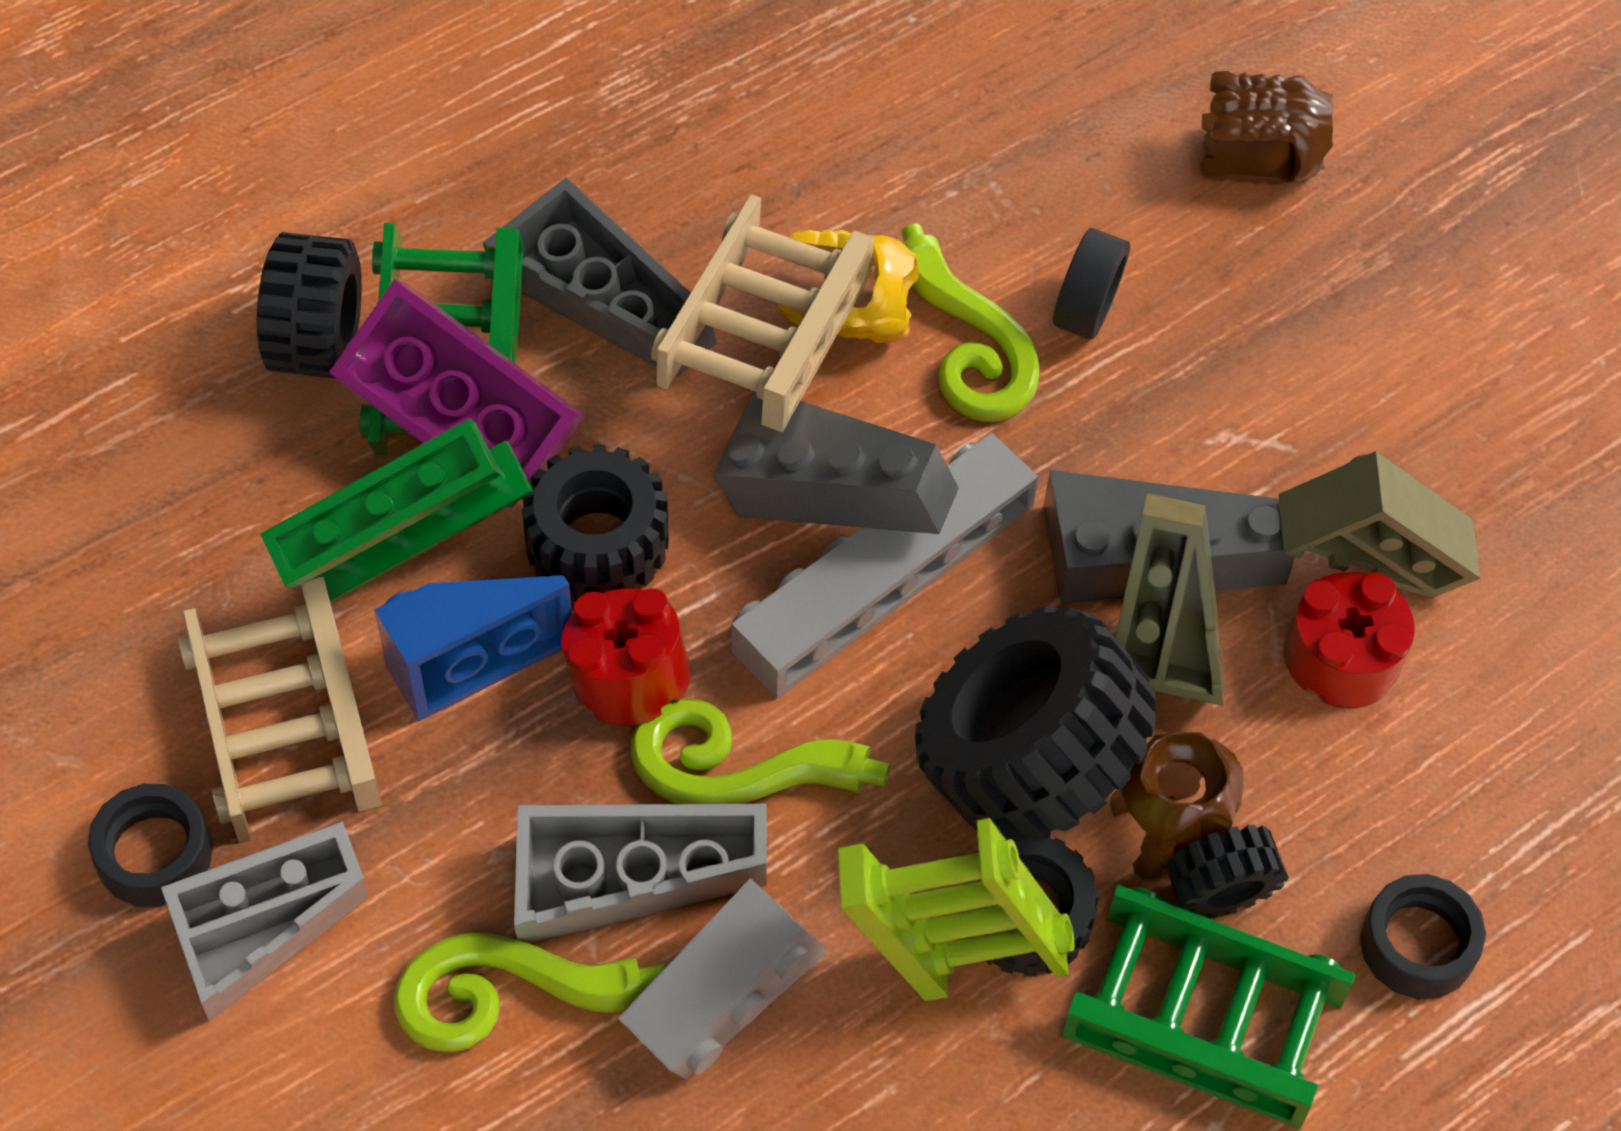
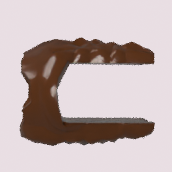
[1200,71,1333,185]
[1109,731,1244,880]

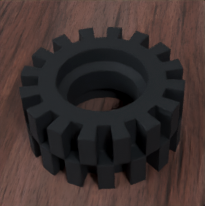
[1166,825,1288,919]

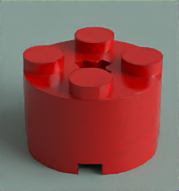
[1285,572,1415,708]
[561,588,691,726]

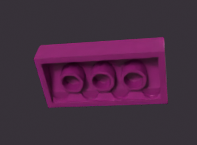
[329,279,586,508]

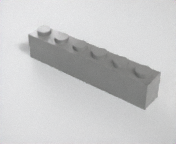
[731,433,1039,699]

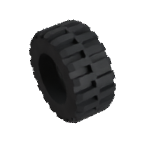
[915,606,1156,843]

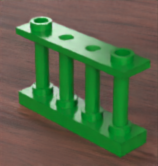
[360,223,524,455]
[260,419,534,602]
[1062,885,1356,1129]

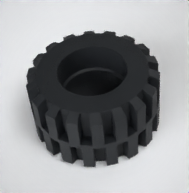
[256,232,362,379]
[522,444,669,601]

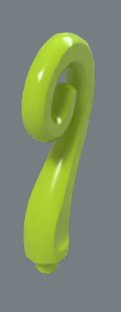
[901,224,1040,422]
[630,698,891,804]
[393,933,665,1052]

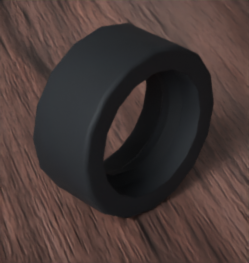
[1053,228,1130,339]
[88,784,213,907]
[1360,874,1486,999]

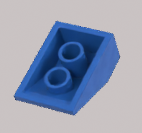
[374,576,572,722]

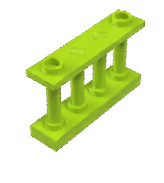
[838,818,1075,1001]

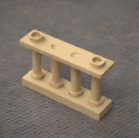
[651,194,874,432]
[178,576,382,843]

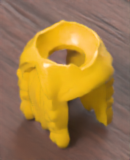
[778,229,919,343]

